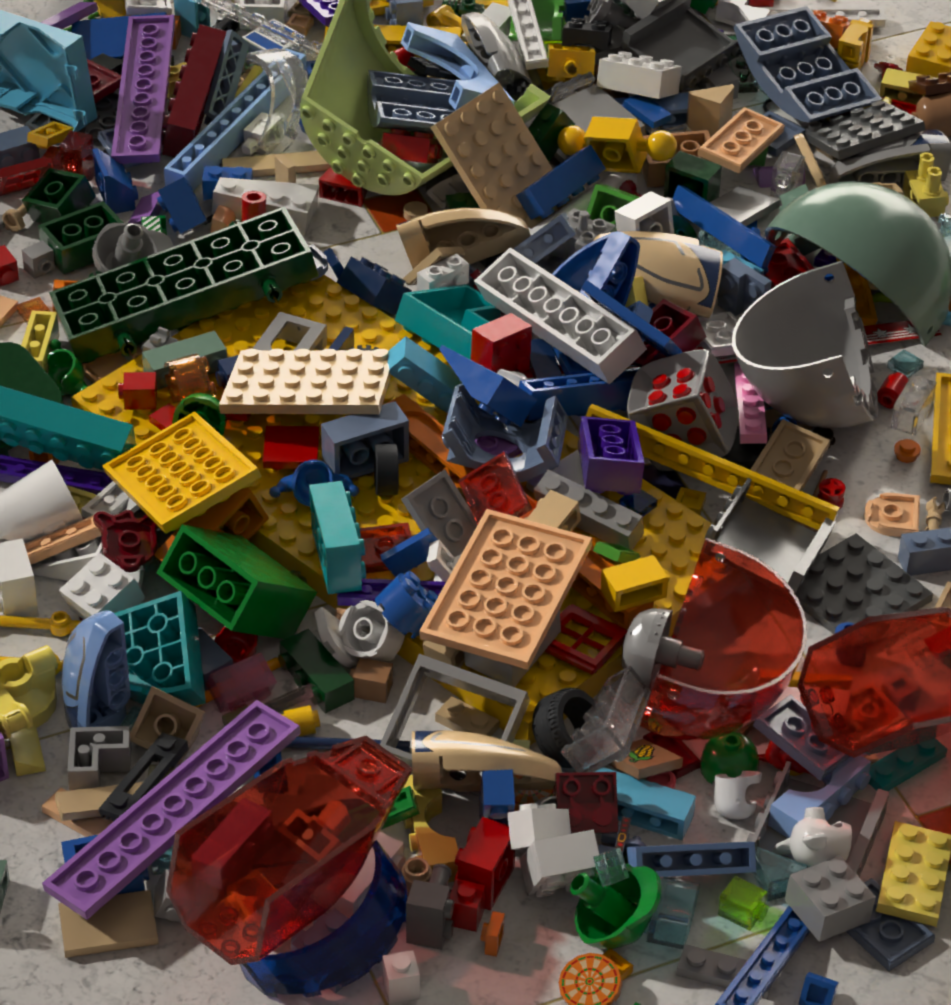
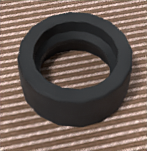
[374,444,399,496]

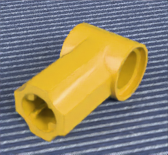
[426,4,464,39]

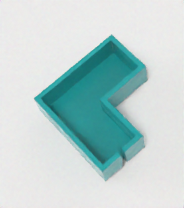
[395,284,502,360]

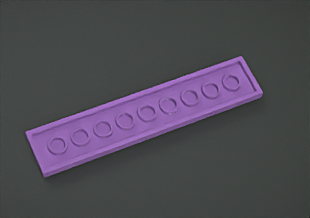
[111,15,175,164]
[42,700,301,920]

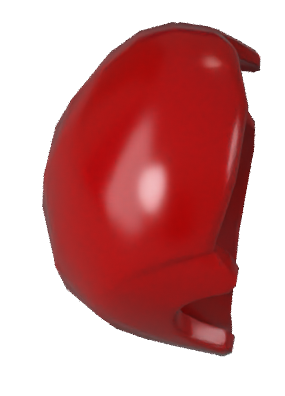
[214,626,258,666]

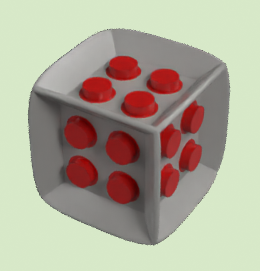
[627,350,739,471]

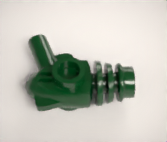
[442,0,485,17]

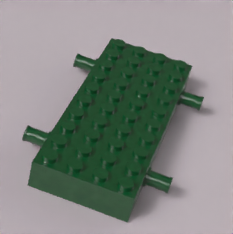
[49,206,319,364]

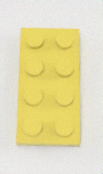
[876,821,951,927]

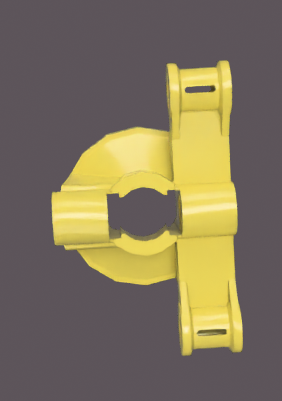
[0,645,58,739]

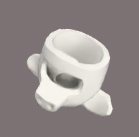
[772,807,852,868]

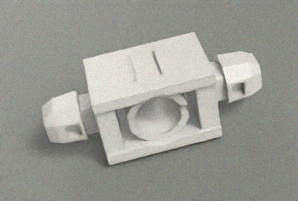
[242,112,285,155]

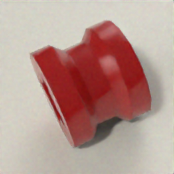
[818,478,846,510]

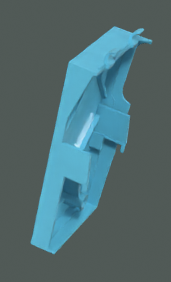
[0,10,97,135]

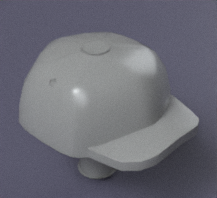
[92,223,173,273]
[622,608,705,699]

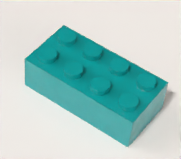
[309,481,366,594]

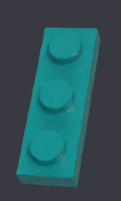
[868,731,947,791]

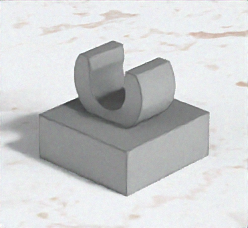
[142,327,178,352]

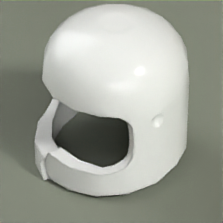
[714,771,762,820]

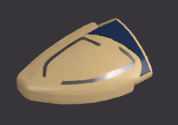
[593,231,723,318]

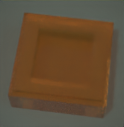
[17,297,50,325]

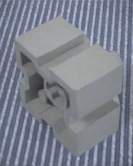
[548,208,616,259]

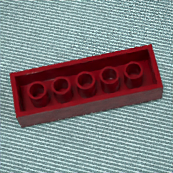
[162,24,227,158]

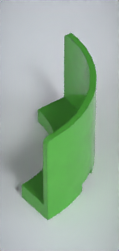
[508,0,566,41]

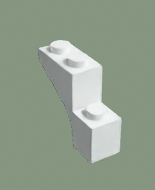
[715,0,770,26]

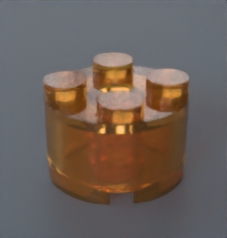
[164,353,217,403]

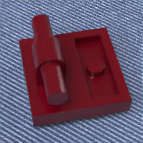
[553,772,618,834]

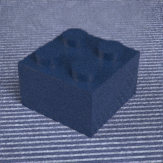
[336,256,412,316]

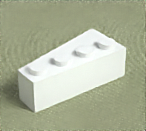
[212,177,319,236]

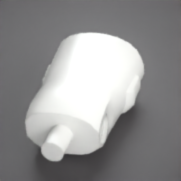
[0,460,83,544]

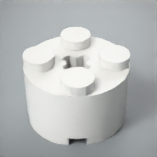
[339,600,405,661]

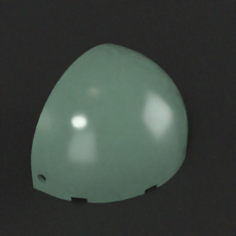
[765,181,951,346]

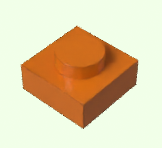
[480,911,505,957]

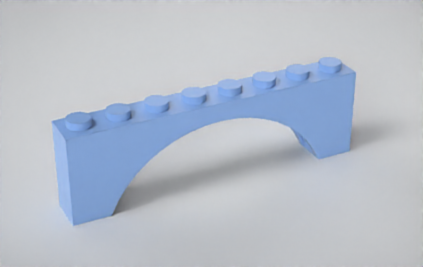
[401,22,514,110]

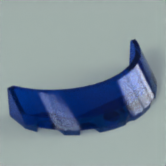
[236,840,407,998]

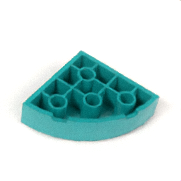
[114,591,206,706]

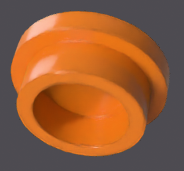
[894,439,921,463]

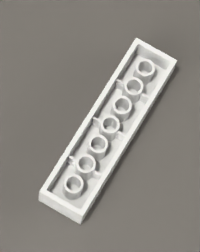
[474,248,647,384]

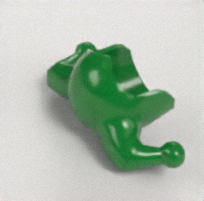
[47,339,88,396]

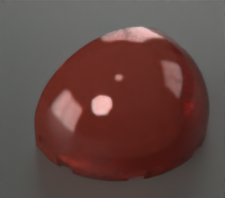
[639,538,807,741]

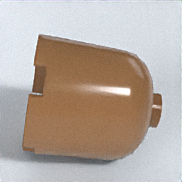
[912,92,951,137]

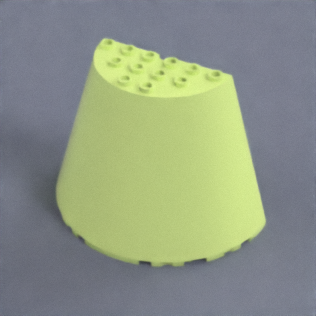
[300,0,551,195]

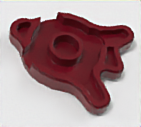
[93,510,159,573]

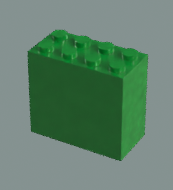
[156,524,318,639]

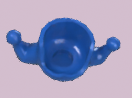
[269,459,360,507]

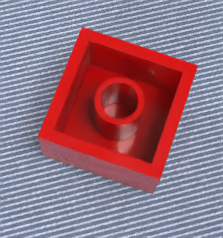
[471,313,532,373]
[454,817,515,911]

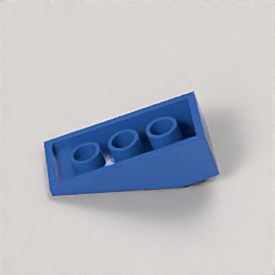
[439,345,537,427]

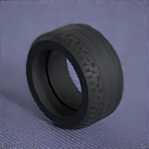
[532,688,607,768]

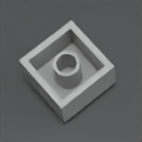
[784,855,876,942]

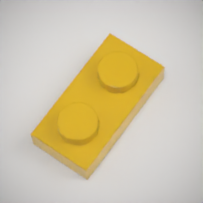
[27,121,74,149]

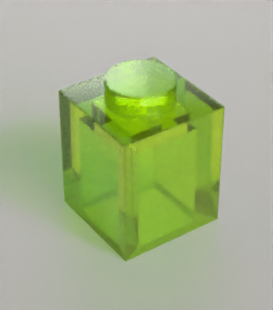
[718,875,769,931]

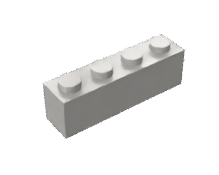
[534,469,644,550]

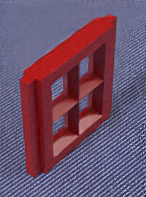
[0,157,52,196]
[544,604,628,675]

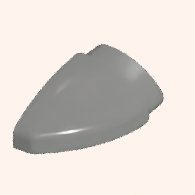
[461,12,532,103]

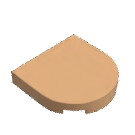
[864,493,920,537]

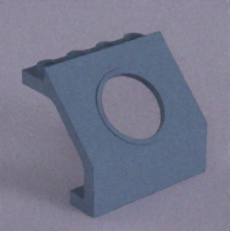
[442,383,568,482]

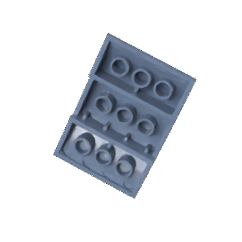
[734,6,883,123]
[367,70,456,135]

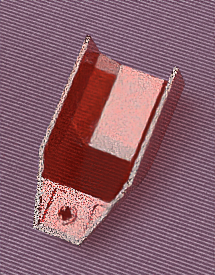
[797,607,951,758]
[166,736,412,965]

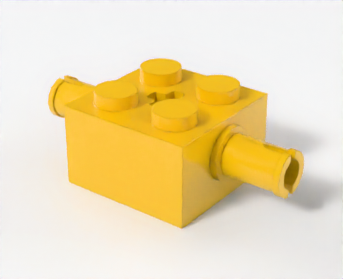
[546,43,596,83]

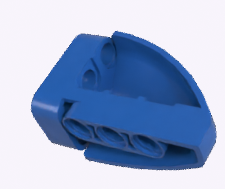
[552,231,640,306]

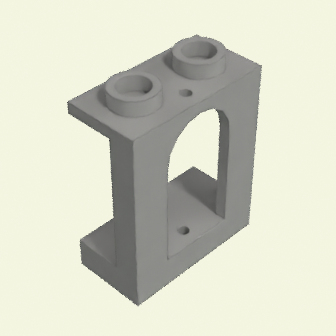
[253,312,327,351]

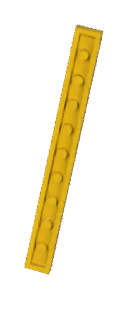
[586,404,840,530]

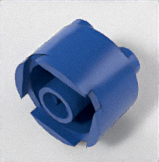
[375,571,438,639]

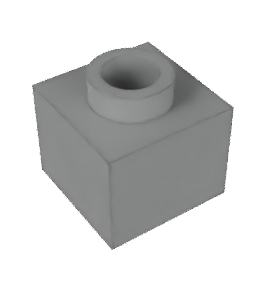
[22,240,55,279]

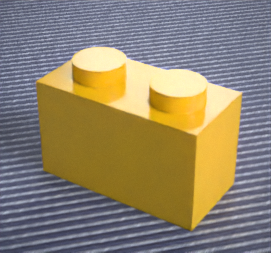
[600,555,668,612]

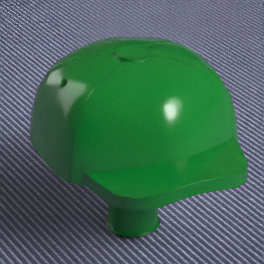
[570,864,661,950]

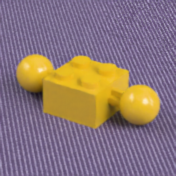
[557,116,677,173]

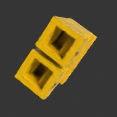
[837,18,874,71]

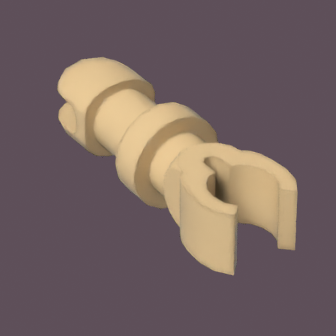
[925,496,945,531]

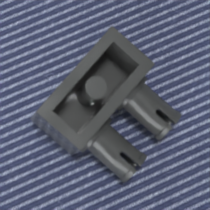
[406,864,455,950]

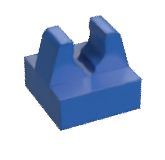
[798,972,839,1005]

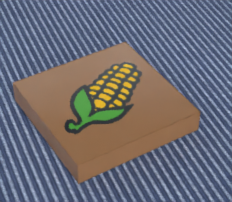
[599,739,683,780]

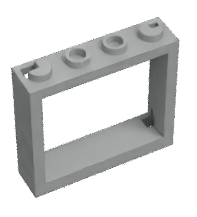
[378,654,530,796]

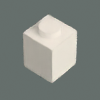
[382,950,420,1004]

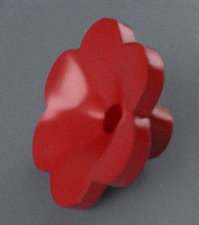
[874,62,903,80]

